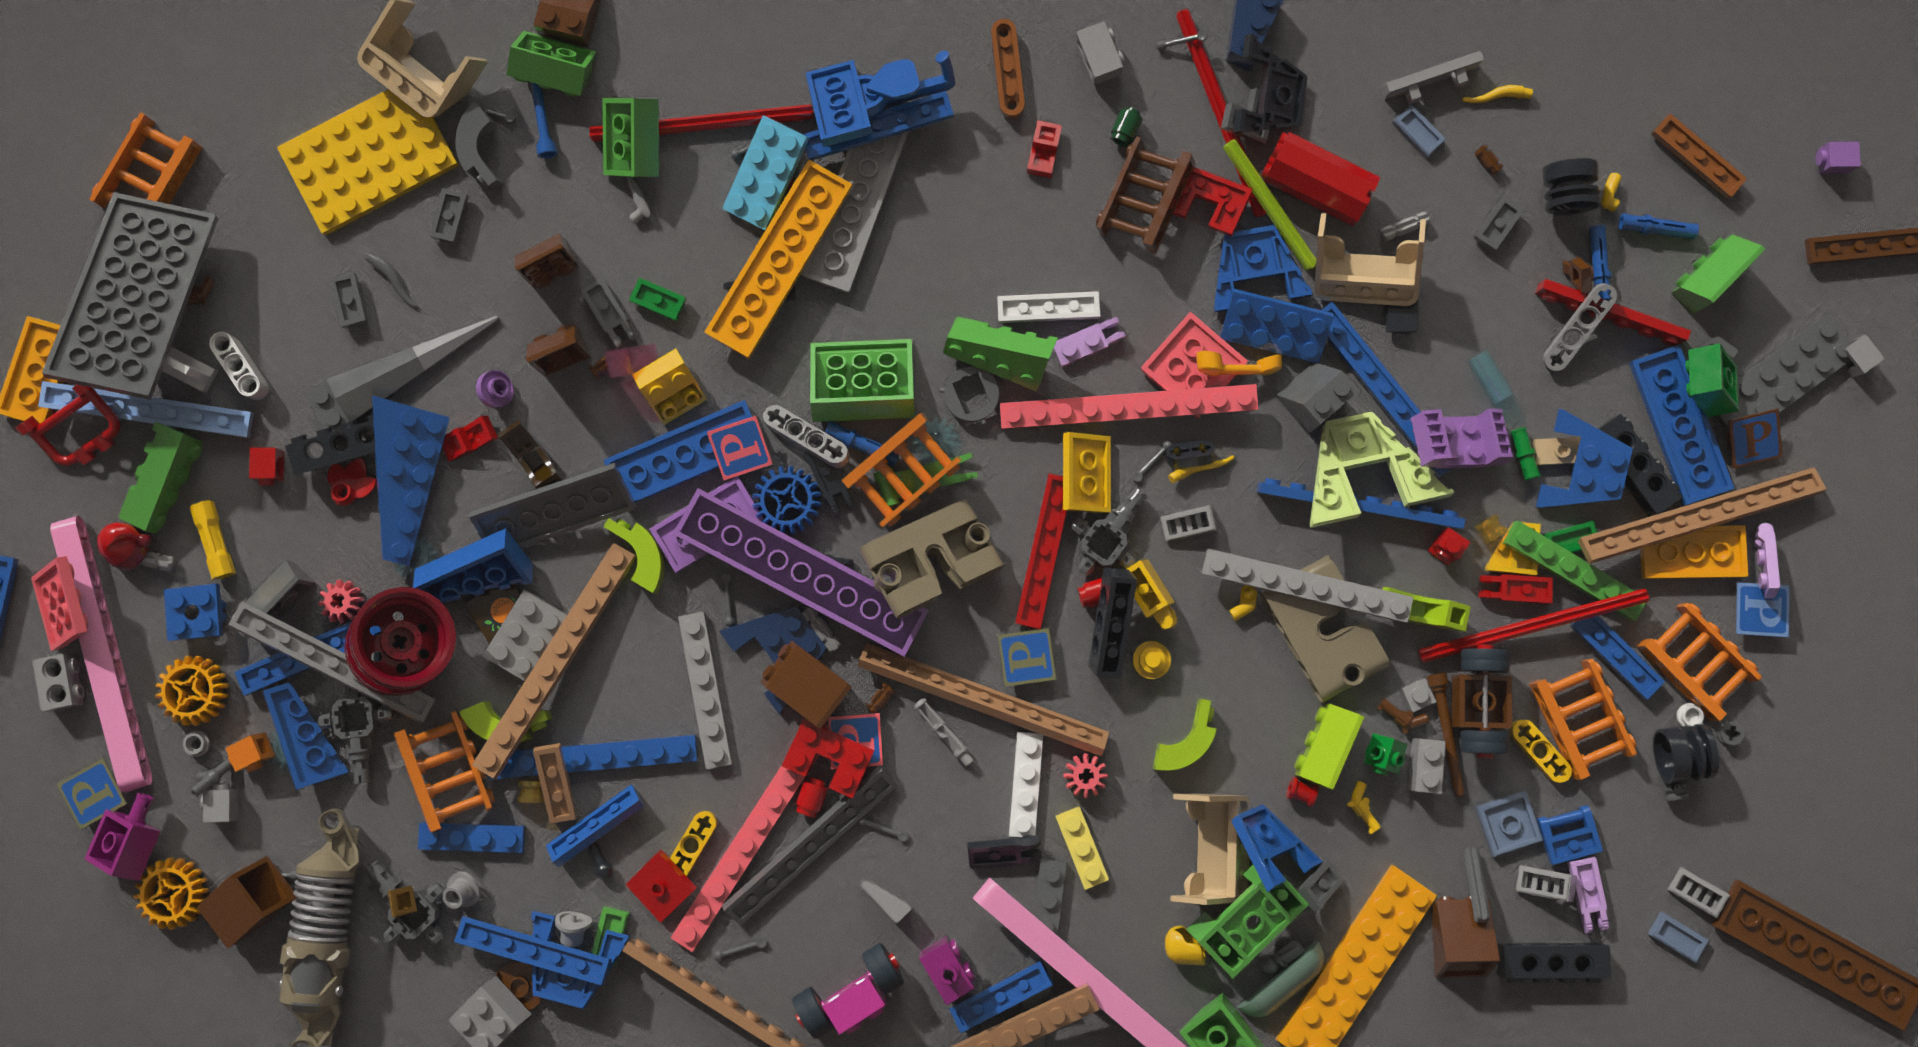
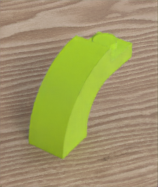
[603,518,665,595]
[1382,587,1471,632]
[1153,699,1216,770]
[459,701,553,743]

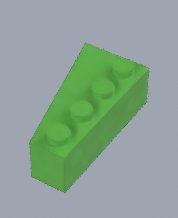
[942,316,1058,391]
[118,421,203,533]

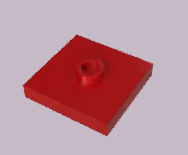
[625,849,697,923]

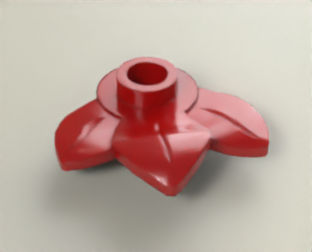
[327,458,377,506]

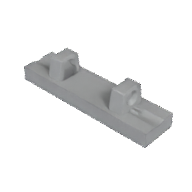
[1381,51,1484,104]

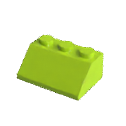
[1294,704,1364,790]

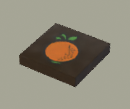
[465,584,521,644]

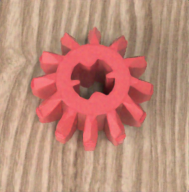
[318,580,365,624]
[1063,753,1108,798]

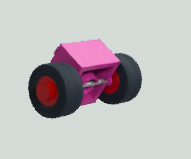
[792,943,904,1039]

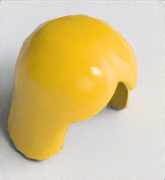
[1165,926,1206,966]

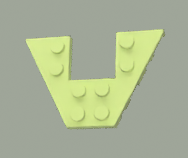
[1310,412,1454,528]

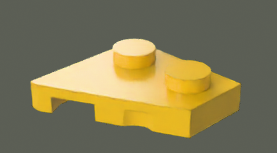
[1485,522,1541,576]

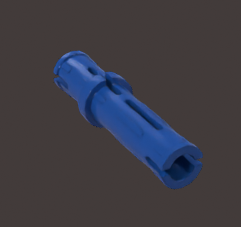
[1618,213,1699,240]
[1589,225,1612,300]
[825,421,899,467]

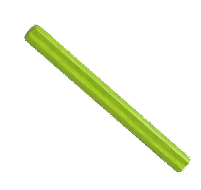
[1223,140,1316,270]

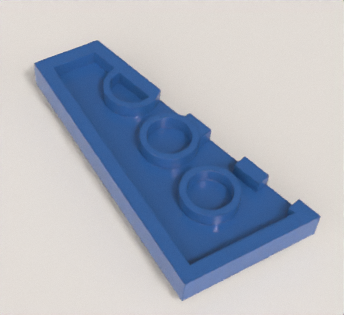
[263,682,349,790]

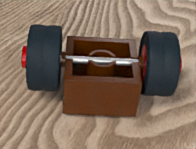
[1451,645,1512,758]

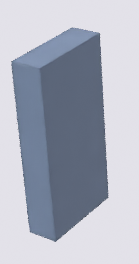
[1392,104,1446,159]
[1648,912,1709,963]

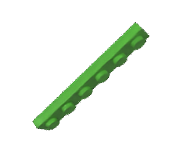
[1502,521,1645,621]

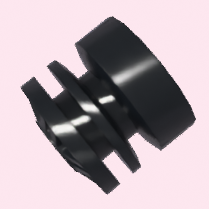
[1542,158,1601,215]
[1653,723,1719,784]

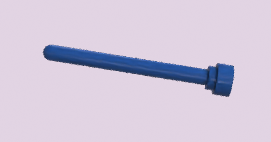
[531,82,558,159]

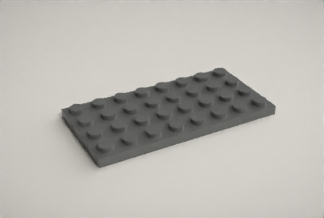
[42,192,218,400]

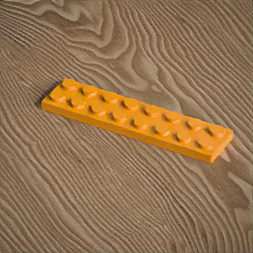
[704,159,853,359]
[1275,864,1437,1047]

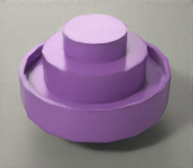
[476,370,514,408]

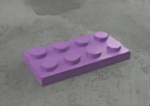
[649,476,764,573]

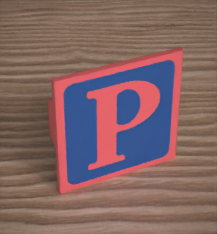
[707,416,772,480]
[828,713,883,769]

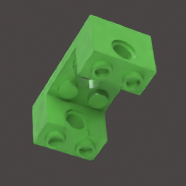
[1186,865,1309,979]

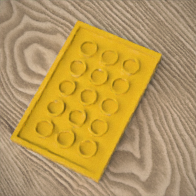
[277,89,459,236]

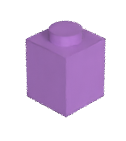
[1815,142,1861,174]

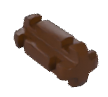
[1475,145,1504,175]
[589,352,621,379]
[866,683,895,714]

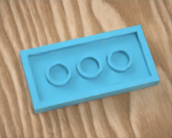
[722,115,810,230]

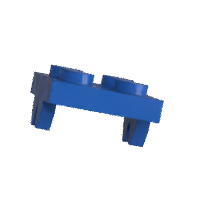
[164,584,227,641]

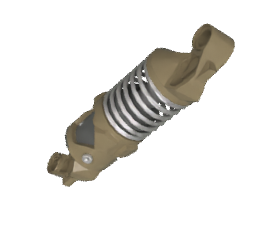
[279,808,362,1047]

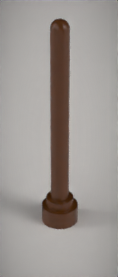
[1426,673,1465,797]

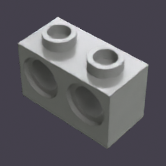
[32,654,85,712]

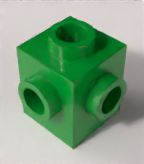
[1364,733,1408,776]

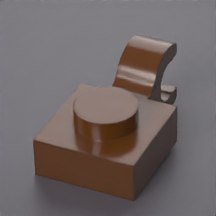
[1562,257,1594,293]

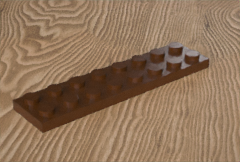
[1711,879,1918,1031]

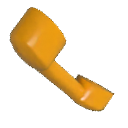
[1196,351,1282,376]

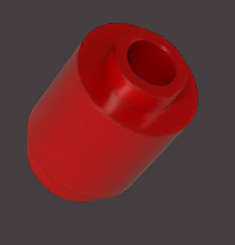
[1077,578,1102,608]
[796,777,829,818]

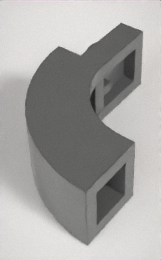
[455,101,504,190]

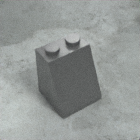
[1275,362,1359,433]

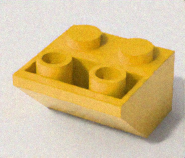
[632,349,707,425]

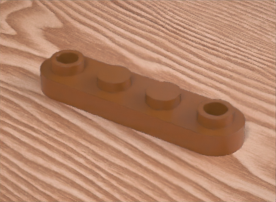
[991,19,1025,119]

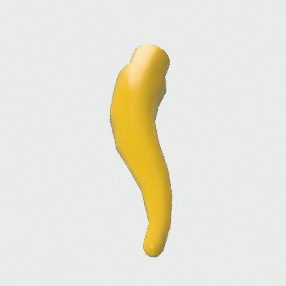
[1462,85,1533,103]
[1168,455,1235,484]

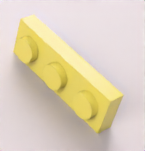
[1055,806,1109,890]

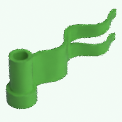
[873,452,978,506]

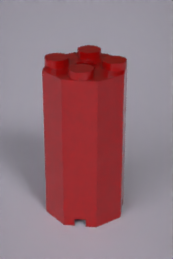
[1261,132,1380,227]

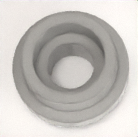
[183,731,210,757]

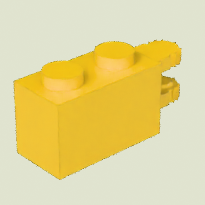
[1127,559,1178,629]

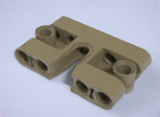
[859,499,1005,619]
[1260,555,1390,703]

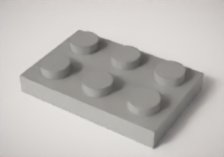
[483,589,567,681]

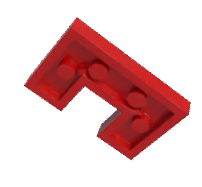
[1173,167,1253,237]
[782,718,875,799]

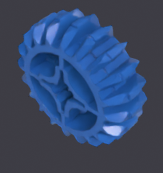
[752,466,822,535]

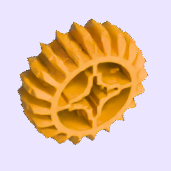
[155,656,230,726]
[133,857,209,930]

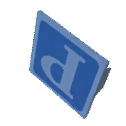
[1736,582,1790,637]

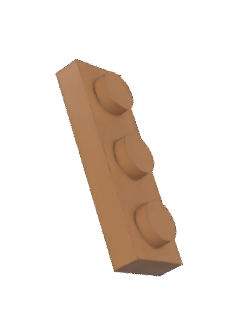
[533,743,577,823]

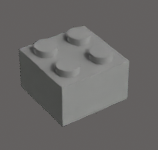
[448,976,531,1047]

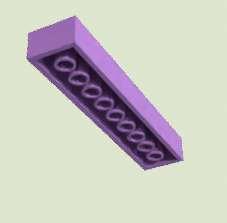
[673,488,929,657]

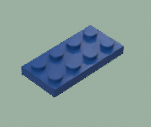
[1220,289,1334,363]

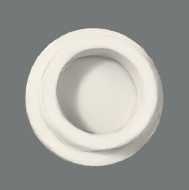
[1676,703,1704,727]

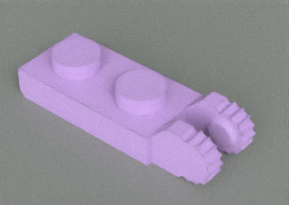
[1054,317,1126,367]
[1754,522,1780,598]
[1567,856,1609,934]

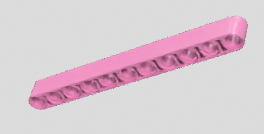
[50,516,153,793]
[973,878,1186,1047]

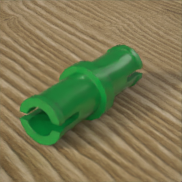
[1510,427,1541,481]

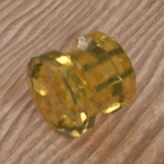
[1475,513,1508,544]
[517,781,544,803]

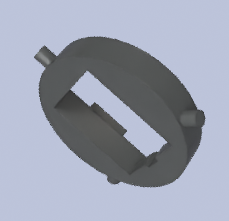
[939,367,999,425]

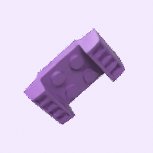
[1410,409,1513,469]

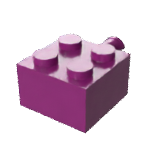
[84,793,160,881]
[919,936,976,1005]

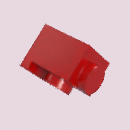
[1427,528,1471,566]

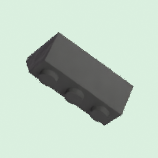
[231,560,316,638]

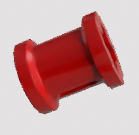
[1286,777,1319,807]

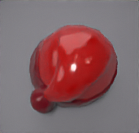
[97,522,152,571]

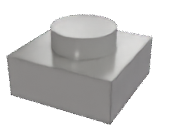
[1400,678,1436,712]

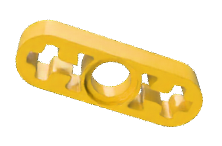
[1509,720,1572,783]
[670,811,718,876]

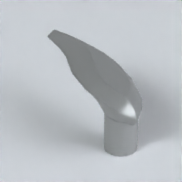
[627,176,650,224]

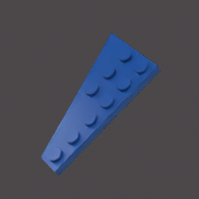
[372,396,450,566]

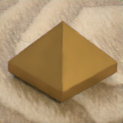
[387,885,417,918]

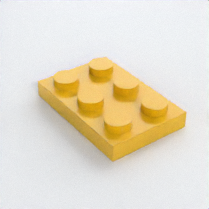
[1063,432,1111,513]

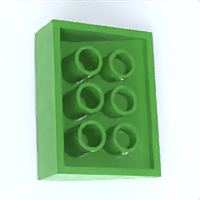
[810,339,915,422]

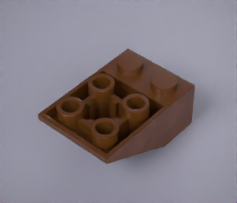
[514,233,578,288]

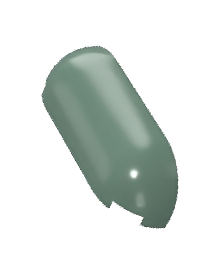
[1237,940,1324,1018]

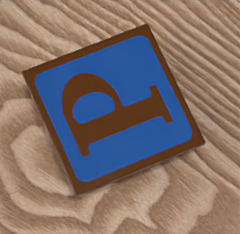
[1726,408,1783,469]

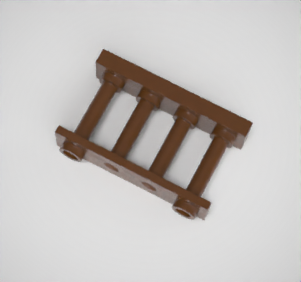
[1096,136,1196,254]

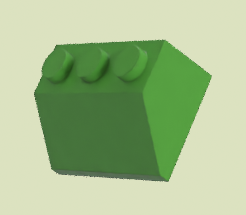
[506,31,597,96]
[603,98,660,177]
[1672,234,1765,314]
[1180,993,1265,1047]

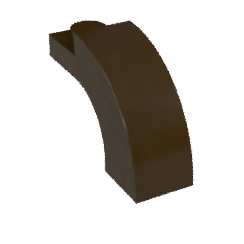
[498,420,565,489]

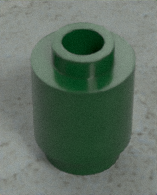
[1110,107,1143,147]

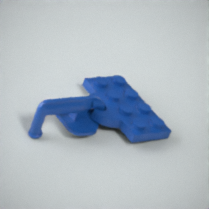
[806,51,956,147]

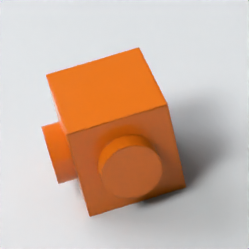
[226,732,275,773]

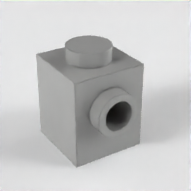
[200,784,239,822]

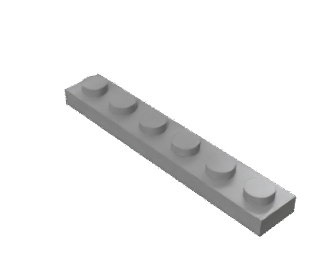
[678,612,733,769]

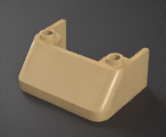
[357,0,488,118]
[1315,213,1426,306]
[1170,794,1251,905]

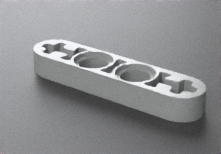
[1543,283,1617,371]
[763,405,849,468]

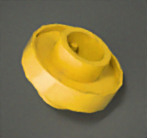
[1132,641,1171,679]

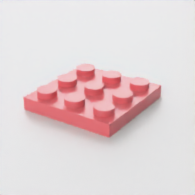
[1140,312,1248,419]
[31,556,88,651]

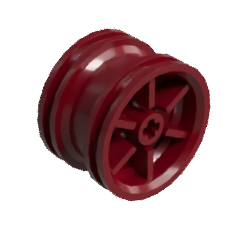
[344,587,456,696]

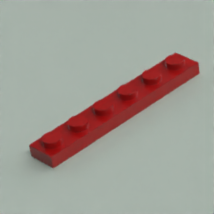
[1535,279,1691,346]
[1015,473,1067,629]

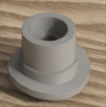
[443,872,481,909]
[555,911,592,947]

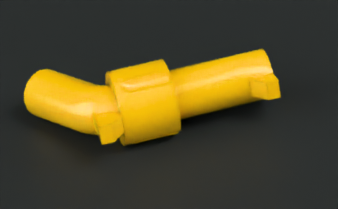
[1346,781,1381,834]

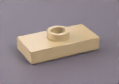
[1532,437,1580,466]

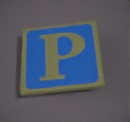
[998,628,1056,687]
[56,758,128,830]

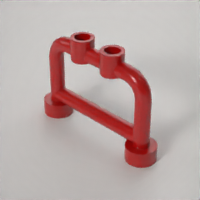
[15,384,120,466]

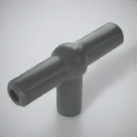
[191,758,233,797]

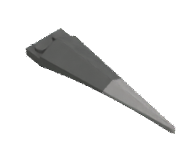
[304,316,499,432]

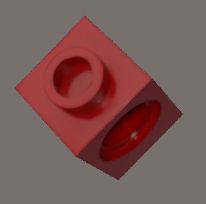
[249,447,285,486]

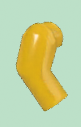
[1601,173,1622,212]
[1229,585,1257,622]

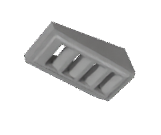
[1160,505,1218,542]
[1516,865,1577,902]
[1667,867,1730,918]
[861,879,912,923]

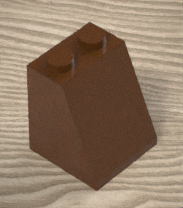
[761,641,852,729]
[197,855,298,949]
[1431,896,1500,978]

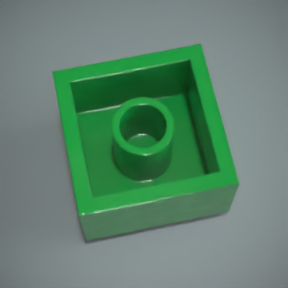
[1685,343,1739,417]

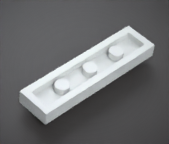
[997,291,1100,323]
[1009,732,1043,837]

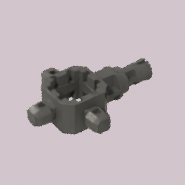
[1071,487,1148,576]
[318,686,395,784]
[364,860,446,945]

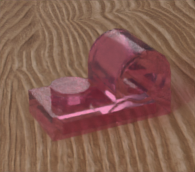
[604,343,658,378]

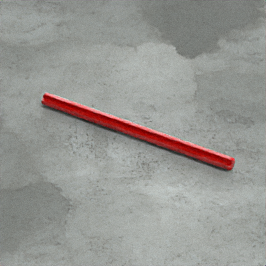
[1176,9,1267,218]
[589,104,814,142]
[1418,589,1649,662]

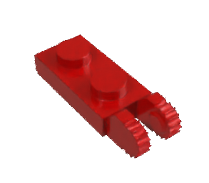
[1479,574,1553,604]

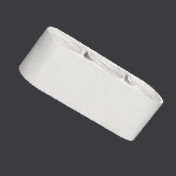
[209,332,269,400]

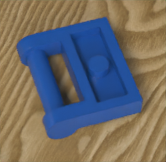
[1536,805,1603,865]

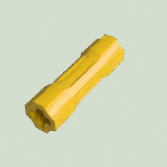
[189,500,236,580]

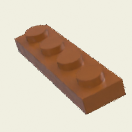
[1651,113,1747,200]

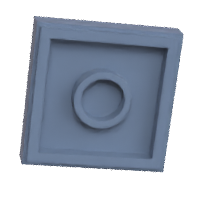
[1475,791,1543,857]

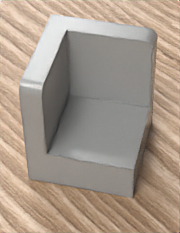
[1844,334,1885,378]

